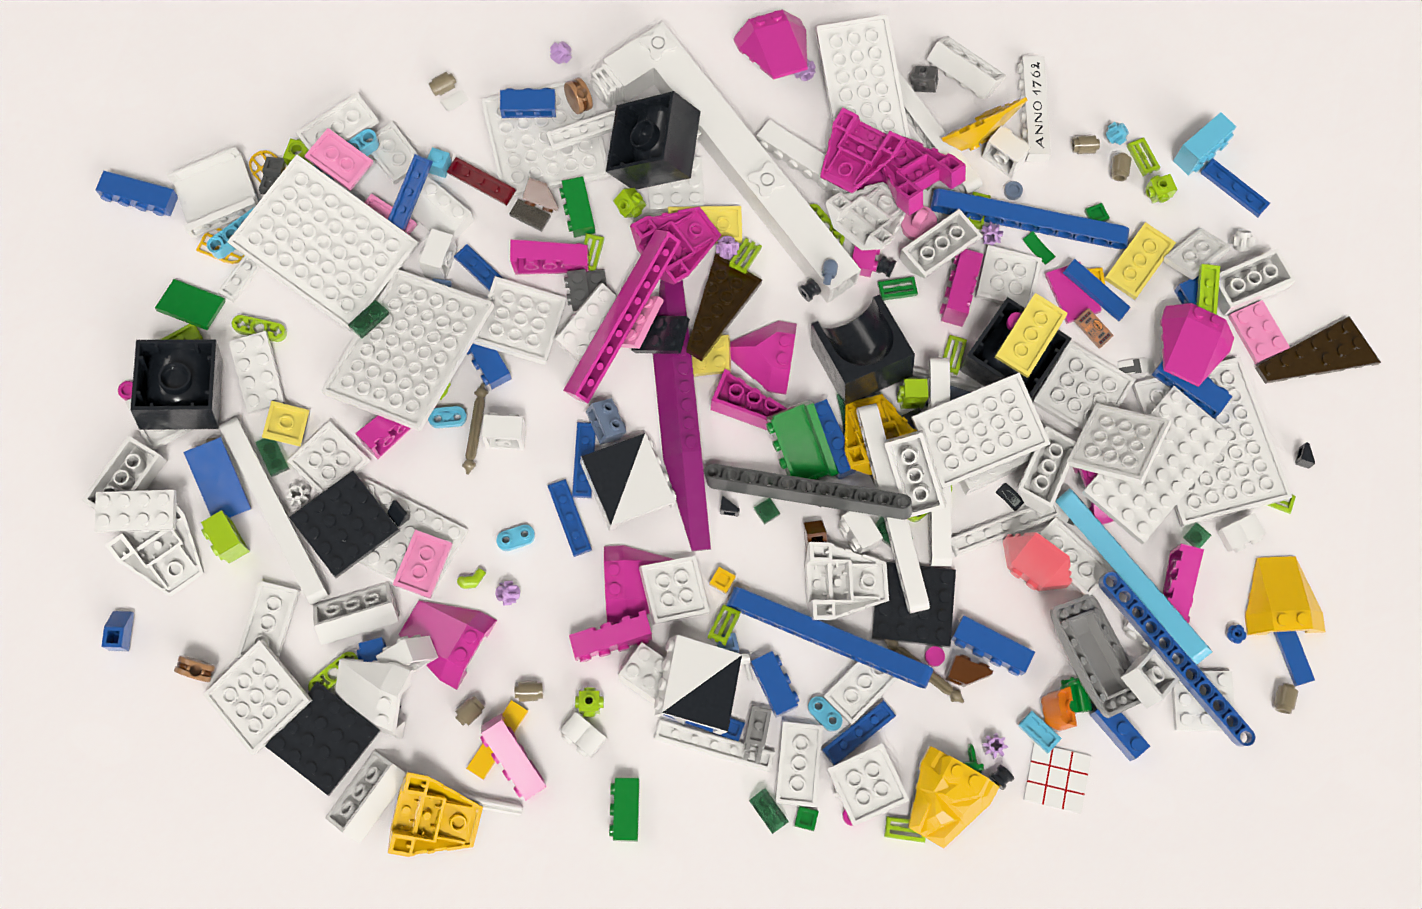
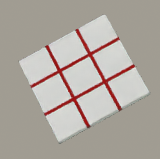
[1024,743,1091,814]

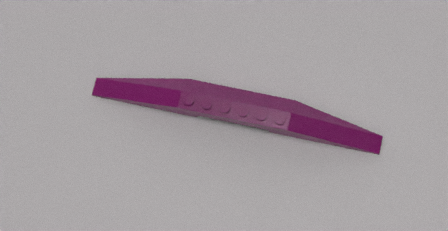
[653,279,711,551]

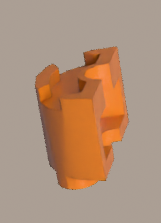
[1041,687,1077,731]

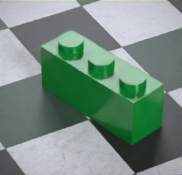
[559,176,595,238]
[609,778,640,842]

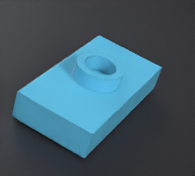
[1018,711,1062,754]

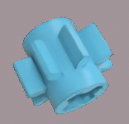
[1106,122,1129,145]

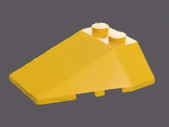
[941,97,1028,151]
[845,394,917,475]
[1245,556,1326,636]
[388,772,483,857]

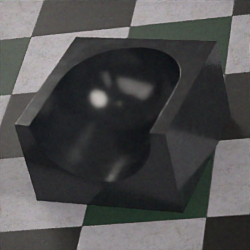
[606,91,701,190]
[811,294,915,405]
[960,297,1072,399]
[130,339,223,430]

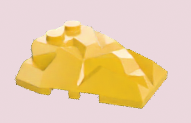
[908,746,999,848]

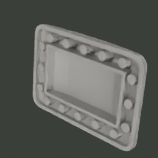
[1050,594,1141,718]

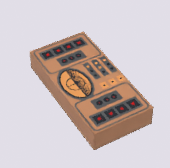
[1074,308,1114,348]

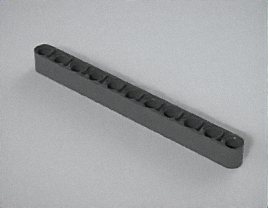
[704,464,912,520]

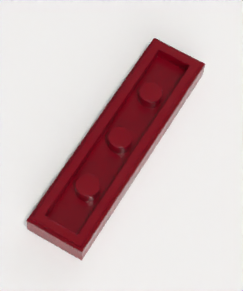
[447,157,516,206]

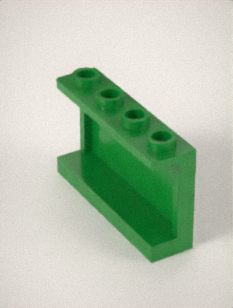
[766,400,838,480]

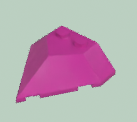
[730,321,797,395]

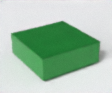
[1084,203,1110,222]
[794,806,819,832]

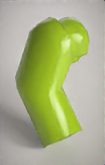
[457,568,486,589]

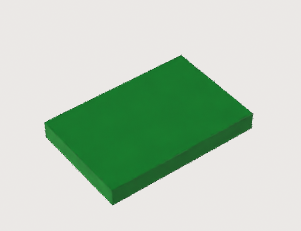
[155,279,226,330]

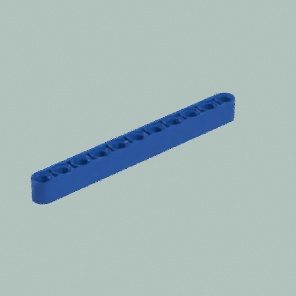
[930,189,1130,249]
[1098,572,1256,747]
[726,587,934,689]

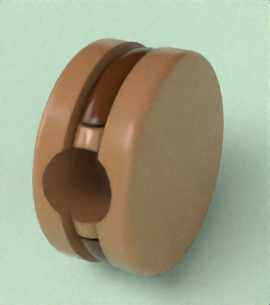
[564,77,593,114]
[174,655,215,682]

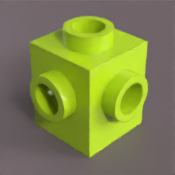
[1146,174,1178,204]
[613,188,646,218]
[575,687,604,717]

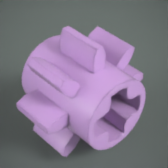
[550,41,572,64]
[794,59,816,81]
[981,222,1003,246]
[716,236,739,259]
[495,581,520,606]
[982,733,1008,759]

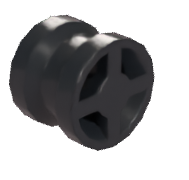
[876,255,897,278]
[798,278,821,302]
[989,764,1015,790]

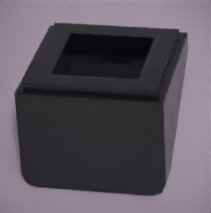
[1295,442,1315,469]
[720,496,740,517]
[387,500,410,527]

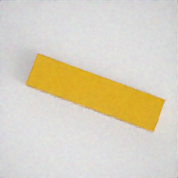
[466,700,529,780]

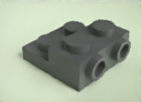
[564,269,607,311]

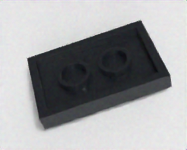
[631,316,690,354]

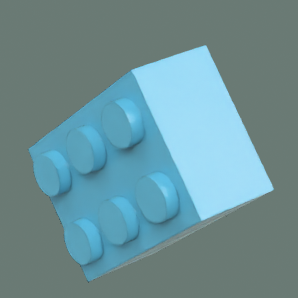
[1173,112,1237,176]

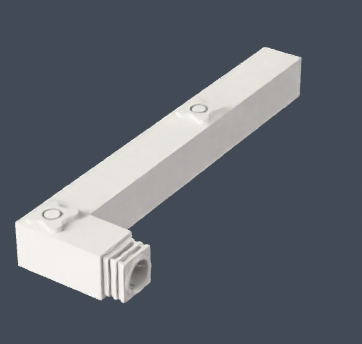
[590,22,861,304]

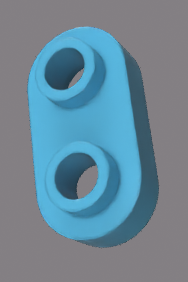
[428,406,467,428]
[496,525,535,551]
[808,697,843,732]

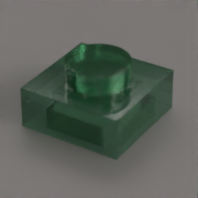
[753,498,780,525]
[1183,523,1212,548]

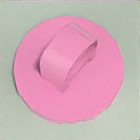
[901,206,937,241]

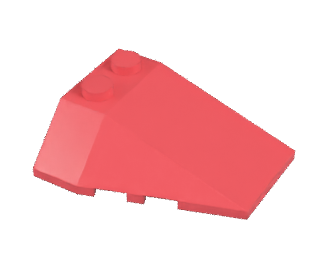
[1003,532,1072,591]

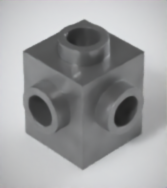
[911,66,939,93]

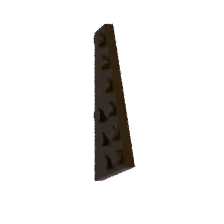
[686,253,762,361]
[1255,316,1381,384]

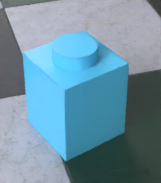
[427,147,452,178]

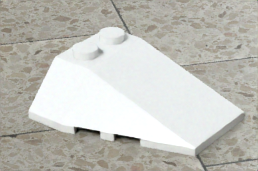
[825,182,906,250]
[105,503,204,597]
[805,542,889,620]
[335,658,413,740]

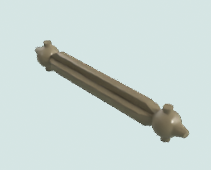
[462,383,489,475]
[884,639,964,703]

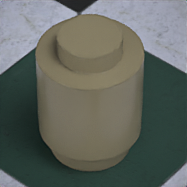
[428,72,457,96]
[1072,135,1100,154]
[1111,153,1132,181]
[514,681,543,702]
[1274,683,1299,714]
[455,696,485,726]

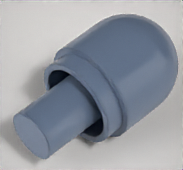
[822,259,838,285]

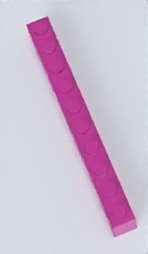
[563,229,681,404]

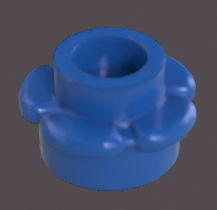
[1227,625,1247,644]

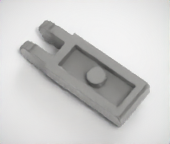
[743,705,772,764]

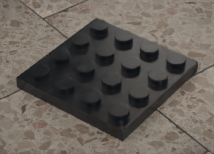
[289,471,400,578]
[871,562,956,648]
[265,681,381,796]

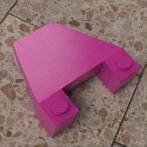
[881,136,966,216]

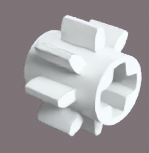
[1231,229,1255,251]
[285,483,310,507]

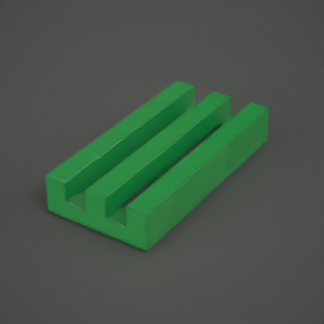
[877,276,918,301]

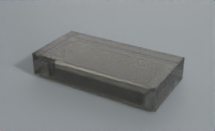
[509,199,551,232]

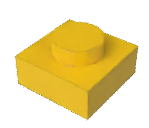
[709,567,736,594]

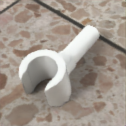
[741,654,753,681]

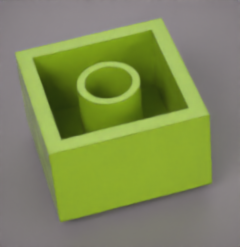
[201,510,250,564]

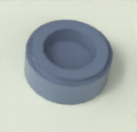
[1004,181,1023,200]

